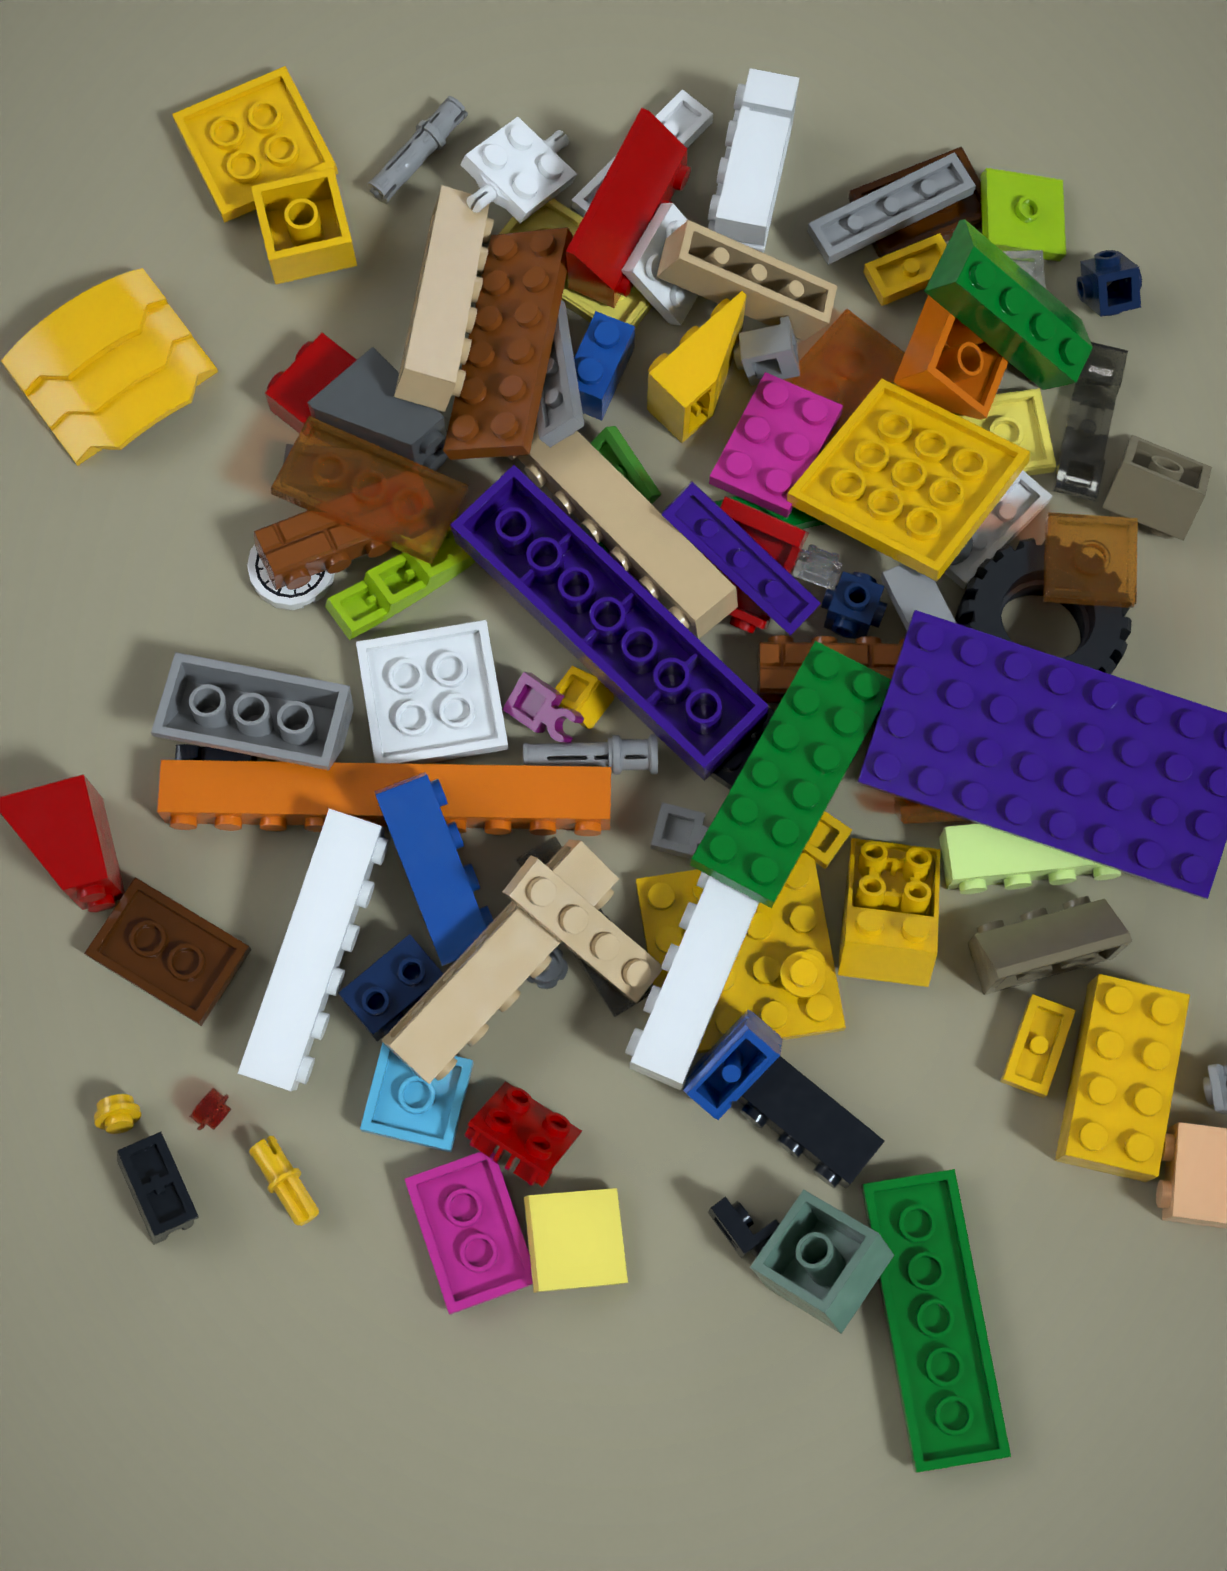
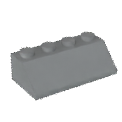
[151,652,354,770]

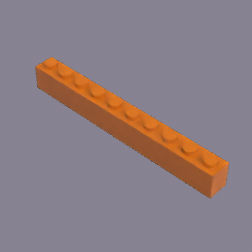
[157,760,611,836]

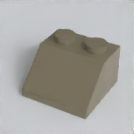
[1102,435,1212,541]

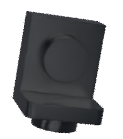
[708,1196,780,1258]

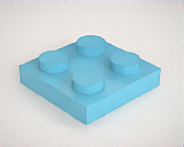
[360,1043,474,1152]

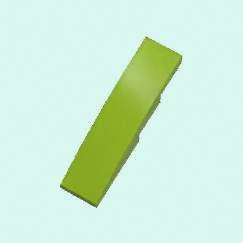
[325,518,476,640]

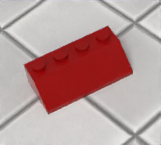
[566,108,691,308]

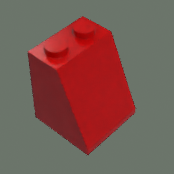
[0,774,125,912]

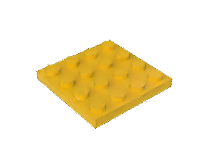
[787,378,1031,581]
[636,853,846,1054]

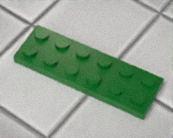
[690,641,891,909]
[861,1169,1011,1473]

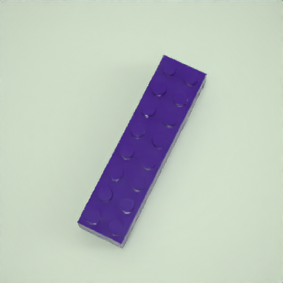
[450,465,768,781]

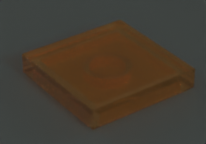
[1043,512,1138,608]

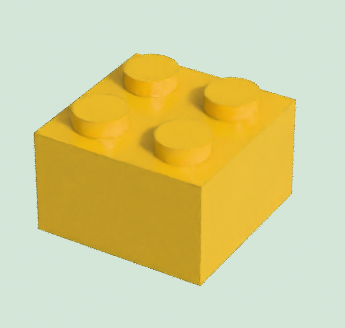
[251,167,357,284]

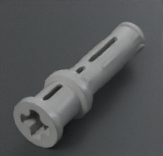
[523,734,658,775]

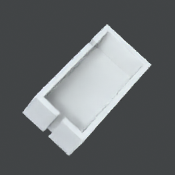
[708,68,799,253]

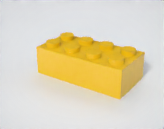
[1055,974,1190,1182]

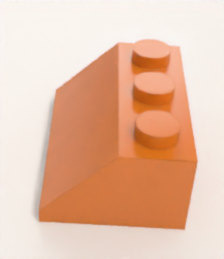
[893,295,1008,420]

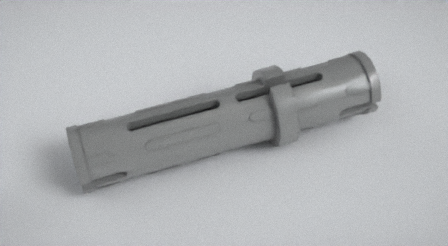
[367,96,468,204]

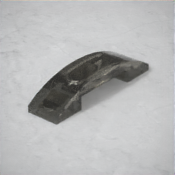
[1053,342,1128,501]

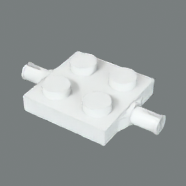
[460,117,577,223]

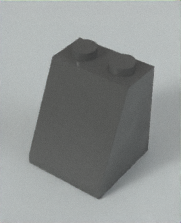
[308,347,448,477]

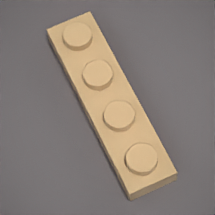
[502,855,663,1004]

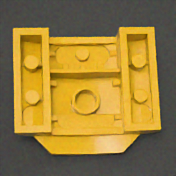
[1,268,218,466]

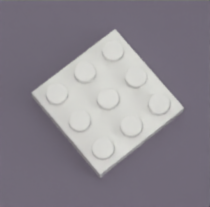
[356,620,509,764]

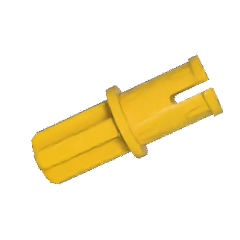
[249,1135,319,1226]

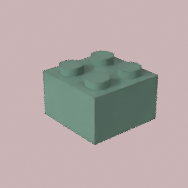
[750,1189,894,1334]

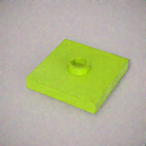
[980,168,1066,262]

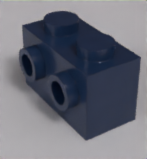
[338,934,443,1042]

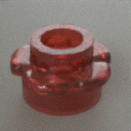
[189,1088,231,1131]

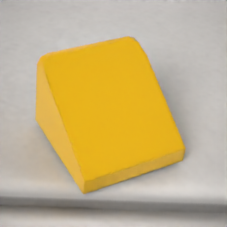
[554,666,614,729]

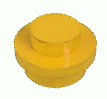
[780,951,826,998]
[94,1094,141,1134]

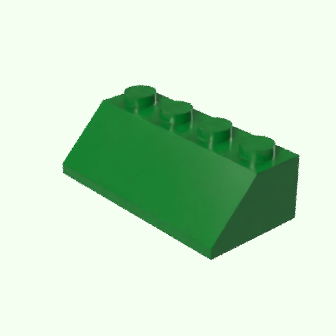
[924,219,1093,390]

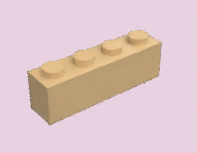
[656,220,837,341]

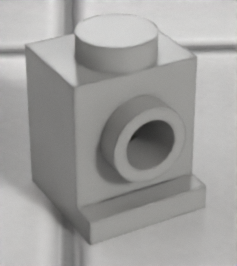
[733,316,800,386]

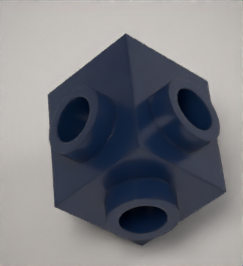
[1076,250,1142,317]
[821,571,888,639]

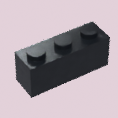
[737,1056,885,1189]

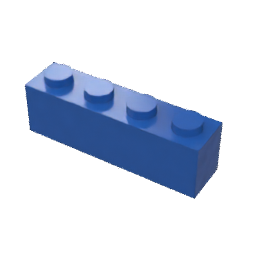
[374,772,493,966]

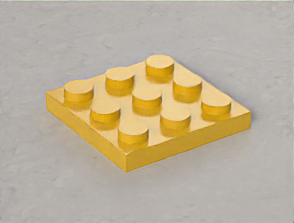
[172,66,338,223]

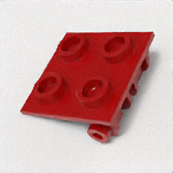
[464,1081,582,1188]

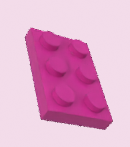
[709,372,843,518]
[404,1152,533,1315]

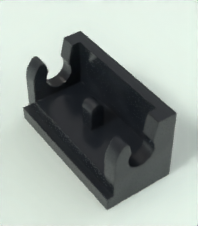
[117,1132,199,1245]

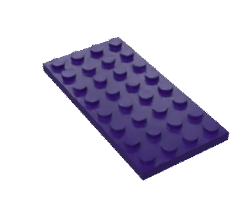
[857,610,1227,899]

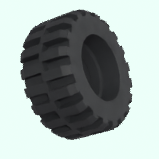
[955,537,1132,674]

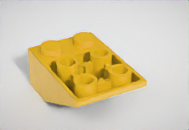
[647,291,747,443]
[838,838,940,987]

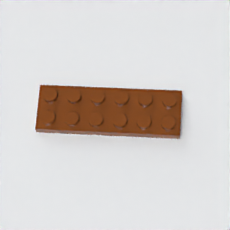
[443,227,573,460]

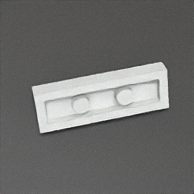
[944,471,1052,590]

